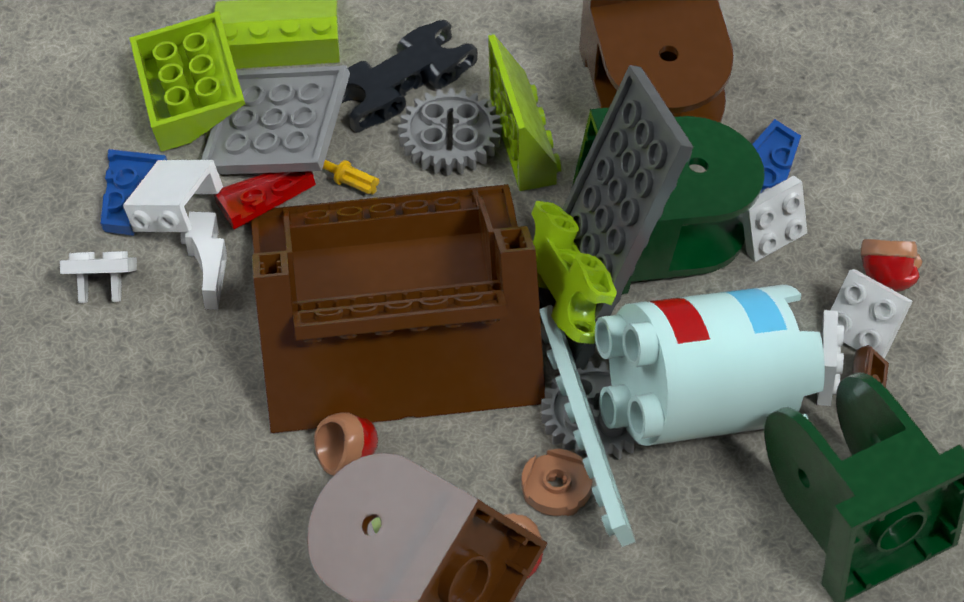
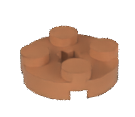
[522,449,593,516]

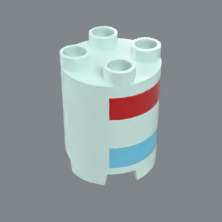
[595,285,825,446]

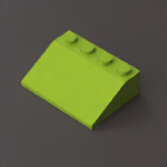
[214,0,340,69]
[129,11,245,152]
[488,34,562,192]

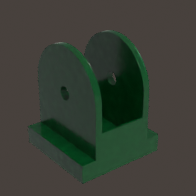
[571,108,765,295]
[764,372,964,602]

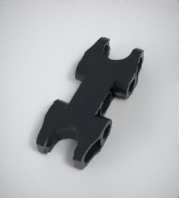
[342,20,478,132]

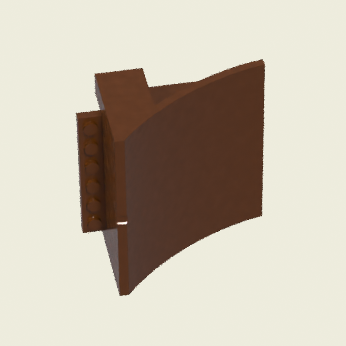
[251,184,545,433]

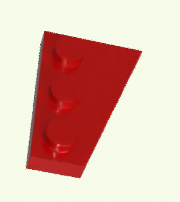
[214,171,316,229]

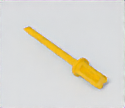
[322,160,380,195]

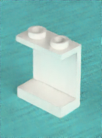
[123,160,223,232]

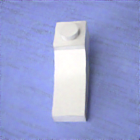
[181,212,227,310]

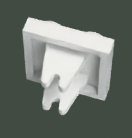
[737,176,807,262]
[60,251,137,303]
[830,269,913,358]
[817,310,844,406]

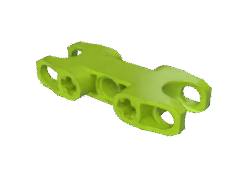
[531,201,617,344]

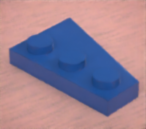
[752,119,801,194]
[101,149,167,235]

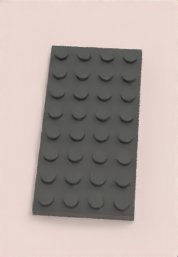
[538,65,693,370]

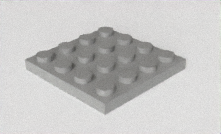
[201,65,350,174]

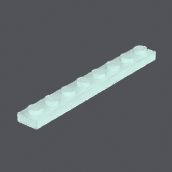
[540,304,636,547]

